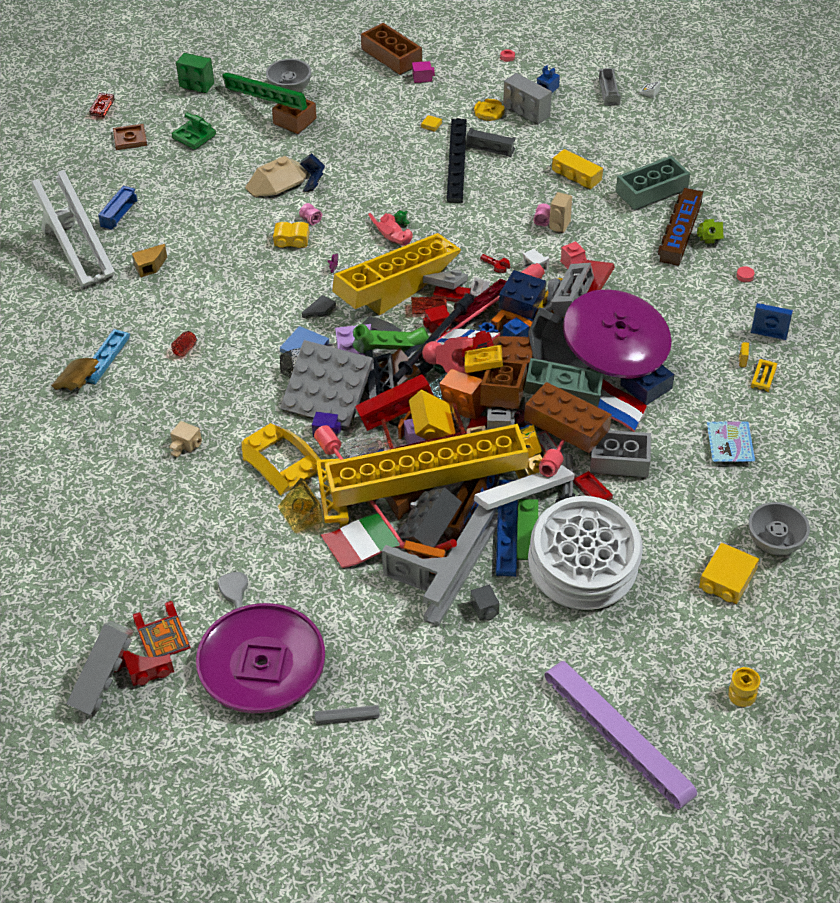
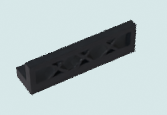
[365,350,395,399]

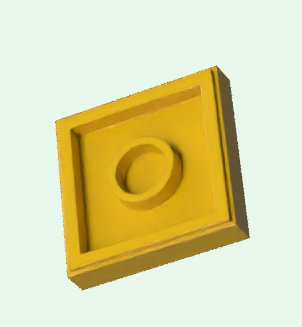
[464,345,503,373]

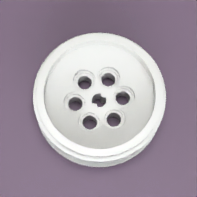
[528,496,643,610]

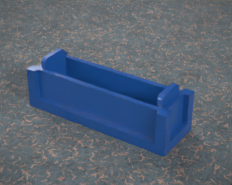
[98,185,138,230]

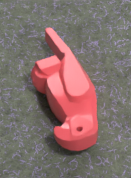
[368,213,413,246]

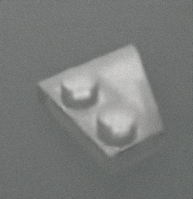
[342,428,384,459]

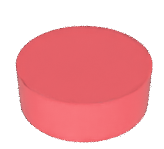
[500,49,515,62]
[736,266,755,282]

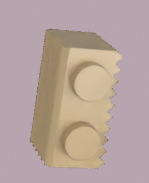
[549,192,573,233]

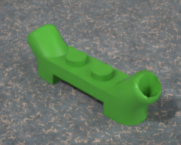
[353,324,429,353]

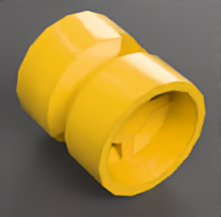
[728,667,761,707]

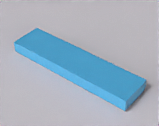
[85,329,130,384]

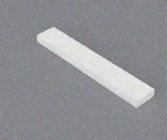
[474,465,575,510]

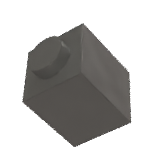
[470,584,500,621]

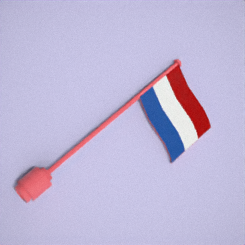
[539,379,647,477]

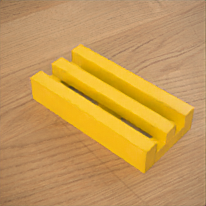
[751,359,778,392]

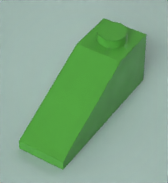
[517,499,538,560]

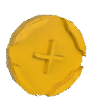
[474,99,505,121]

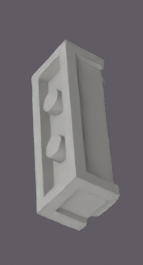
[599,68,621,106]

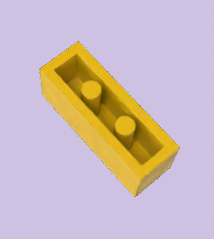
[552,149,603,189]

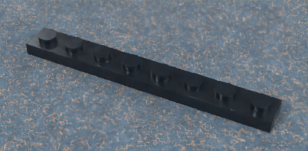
[447,118,467,203]

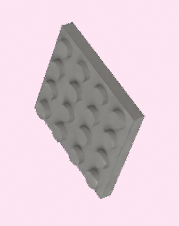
[280,340,374,429]

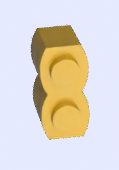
[273,222,310,248]

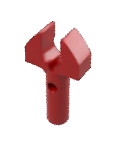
[480,254,510,273]

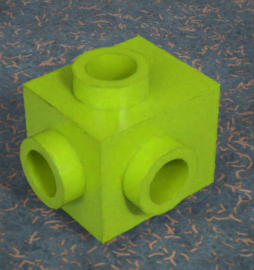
[697,219,724,244]

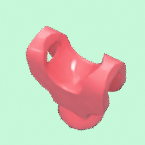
[422,337,473,375]

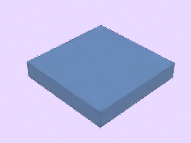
[280,326,329,359]

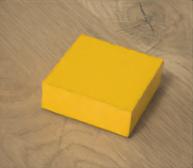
[421,115,442,132]
[739,342,749,367]

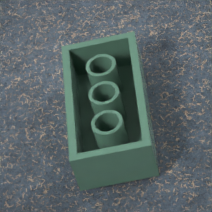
[616,156,690,210]

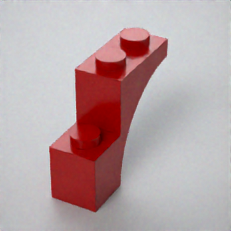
[114,650,174,686]

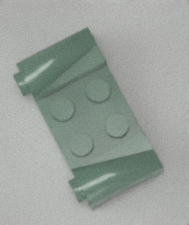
[524,358,604,407]

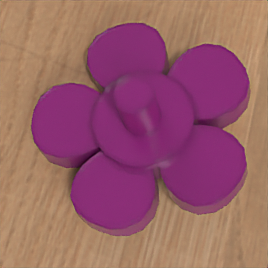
[328,254,339,273]

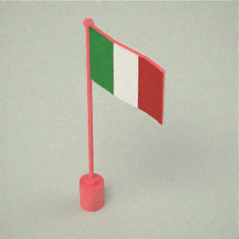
[314,425,405,568]

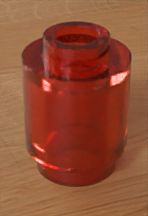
[171,331,197,356]

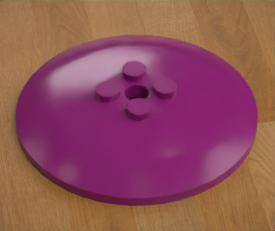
[563,289,672,378]
[196,603,325,713]

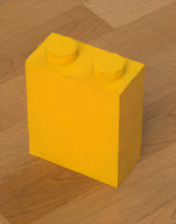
[409,390,456,441]
[699,542,759,604]

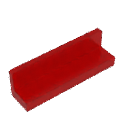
[355,374,434,431]

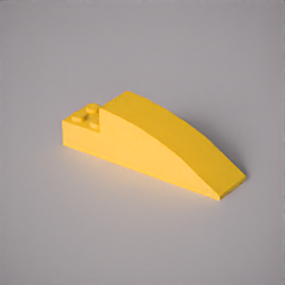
[332,233,461,315]

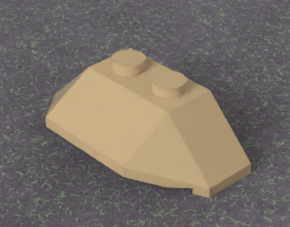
[245,156,308,197]

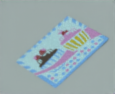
[707,422,755,461]

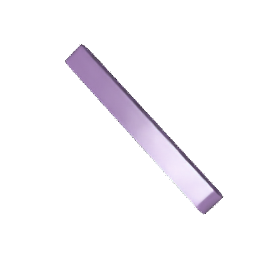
[544,661,697,809]

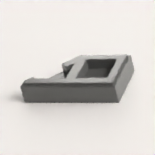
[302,295,336,318]

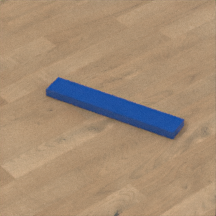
[496,480,518,577]

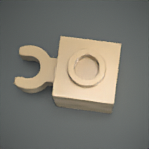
[169,421,202,457]

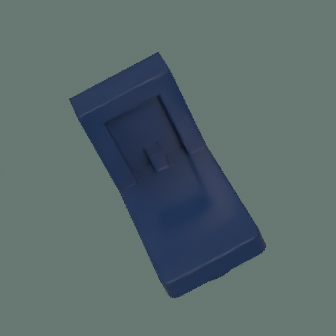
[300,153,325,192]

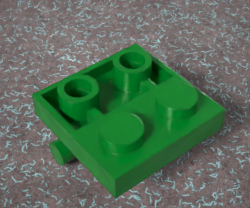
[171,112,216,150]

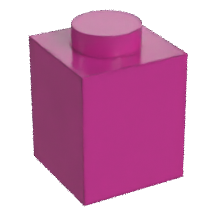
[412,61,435,83]

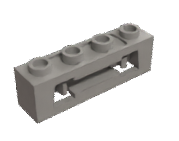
[550,263,594,317]

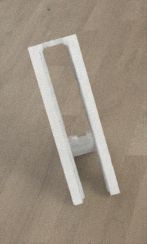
[32,170,115,288]

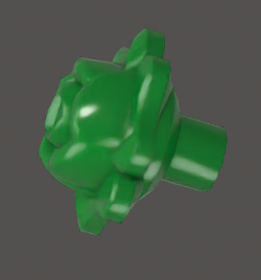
[394,210,410,227]

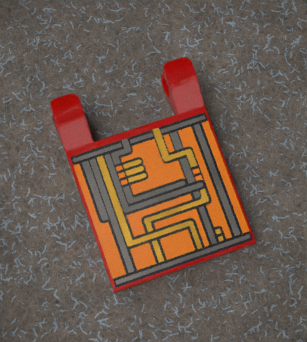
[133,601,191,657]

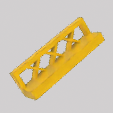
[316,459,349,528]

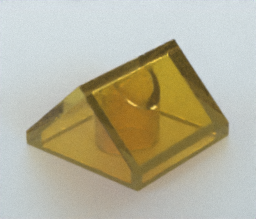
[278,478,323,533]

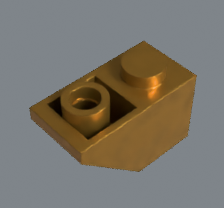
[132,244,167,278]

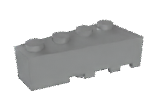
[66,621,134,715]

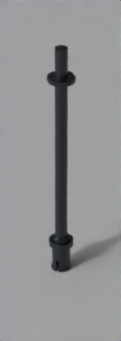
[393,293,474,382]

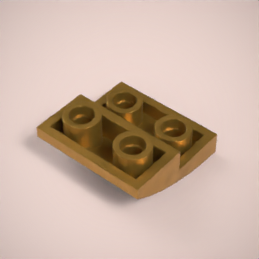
[51,358,99,391]

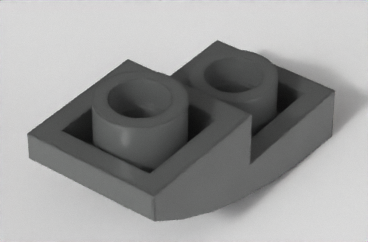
[362,316,401,332]

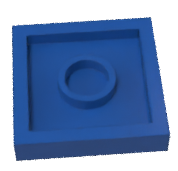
[751,303,793,340]

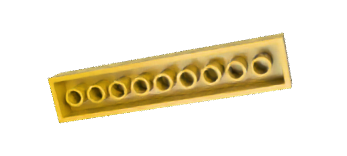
[325,424,528,508]

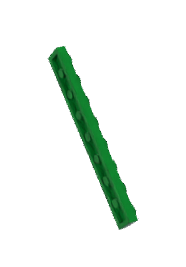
[222,72,307,111]

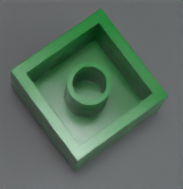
[176,52,214,93]

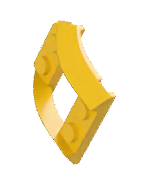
[241,423,325,496]

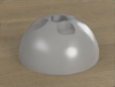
[266,59,311,92]
[748,502,810,555]

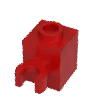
[423,305,451,337]

